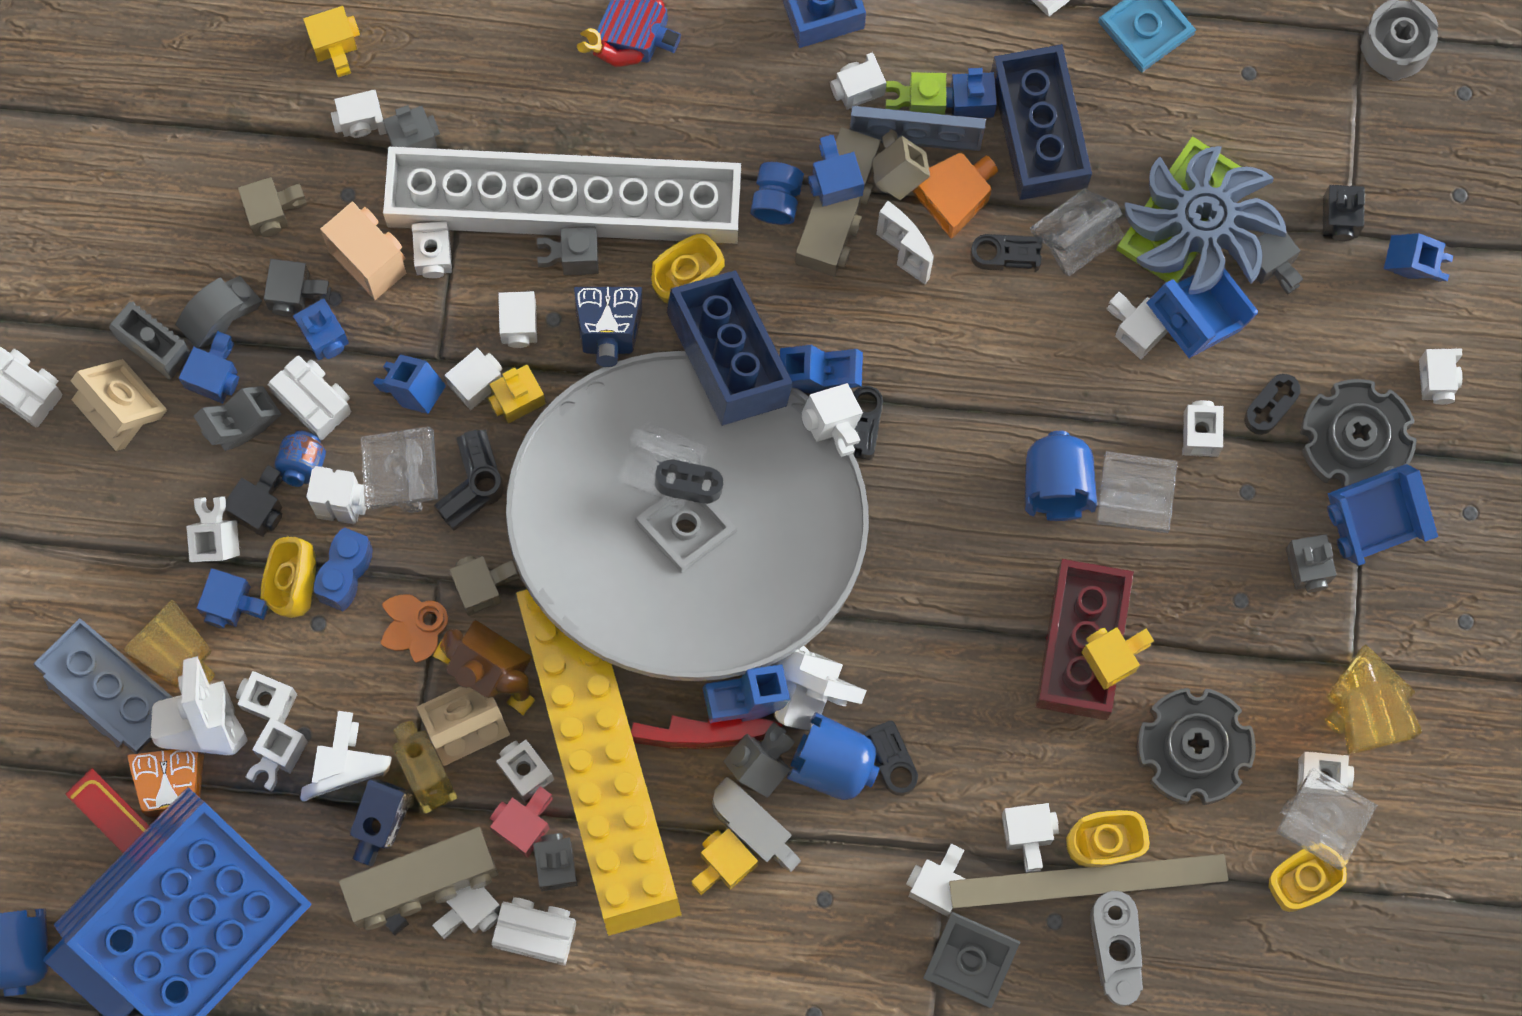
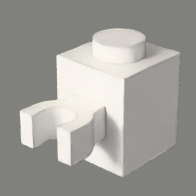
[1107,292,1168,359]
[801,383,863,457]
[186,496,240,562]
[246,717,308,792]
[1002,803,1059,873]
[906,844,965,917]
[432,886,501,940]

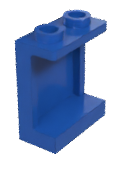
[1146,268,1258,358]
[1327,464,1438,566]

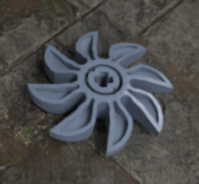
[1125,146,1286,294]

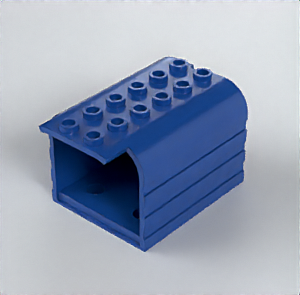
[43,787,312,1016]

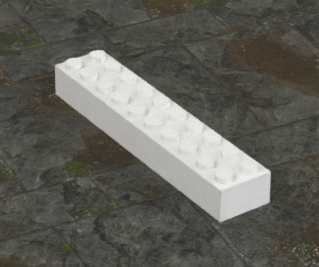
[383,147,741,244]

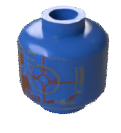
[274,431,326,487]

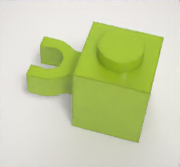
[885,72,946,115]

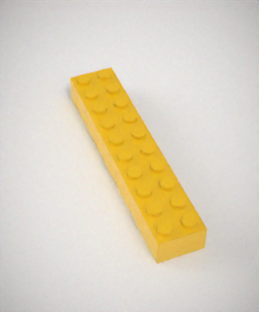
[516,589,682,936]

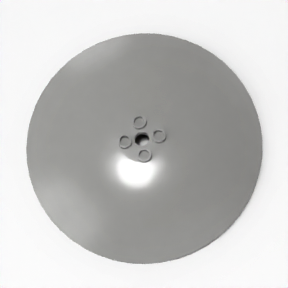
[506,351,869,681]

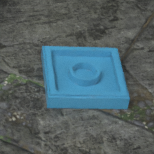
[1098,0,1196,73]

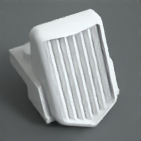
[773,646,867,731]
[151,656,248,755]
[300,711,391,802]

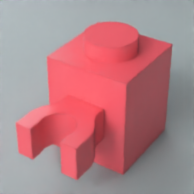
[490,786,553,858]

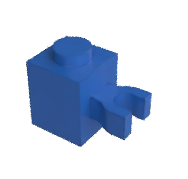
[946,68,997,118]
[808,135,864,207]
[1384,233,1453,282]
[293,298,349,361]
[179,331,239,404]
[373,354,446,414]
[196,568,269,629]

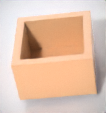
[320,201,407,300]

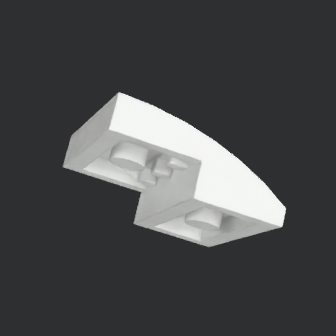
[876,201,934,284]

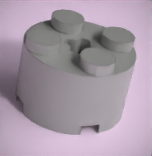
[1360,0,1438,81]

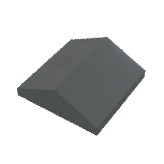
[923,912,1020,1008]

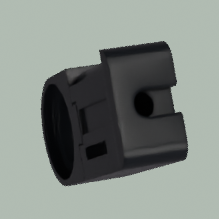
[970,234,1042,272]
[853,386,883,460]
[864,721,918,796]

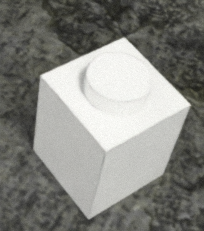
[499,291,537,348]
[445,348,502,410]

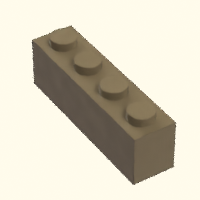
[795,127,881,277]
[339,827,499,930]

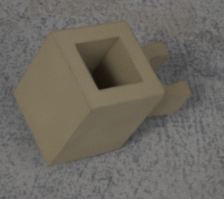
[872,129,930,200]
[238,177,307,237]
[449,556,519,616]

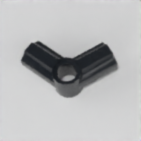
[434,429,503,531]

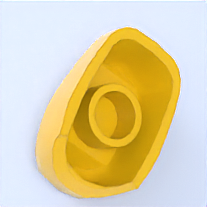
[651,234,725,304]
[260,537,316,618]
[1066,810,1150,867]
[1268,843,1347,912]

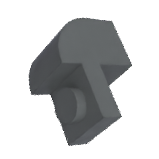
[175,276,262,349]
[193,386,282,451]

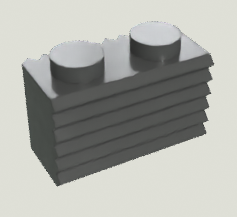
[109,302,190,380]

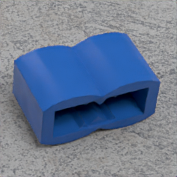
[314,527,373,612]

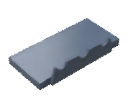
[850,106,986,151]
[34,618,172,754]

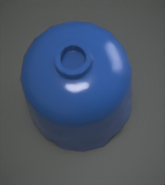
[1025,431,1097,521]
[786,712,880,800]
[0,908,49,997]

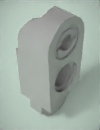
[712,777,801,872]
[1090,891,1143,1007]

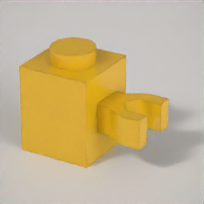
[303,6,360,78]
[488,365,546,424]
[1082,628,1154,690]
[691,828,758,896]

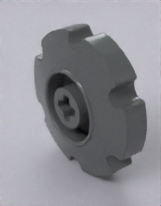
[1300,379,1417,488]
[1136,688,1256,805]

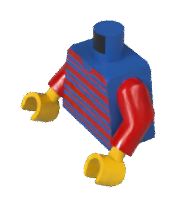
[577,0,681,68]

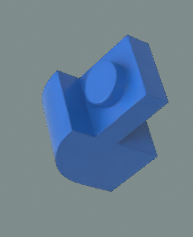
[780,345,863,394]
[702,664,790,723]

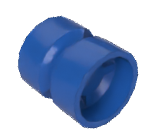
[750,162,804,225]

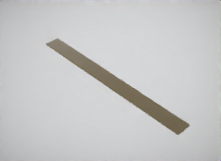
[949,854,1229,908]

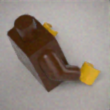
[432,620,535,715]

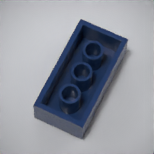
[991,44,1092,200]
[666,270,793,426]

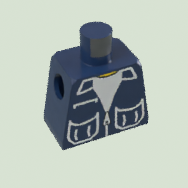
[574,287,642,367]
[350,779,414,866]

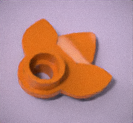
[381,594,448,663]

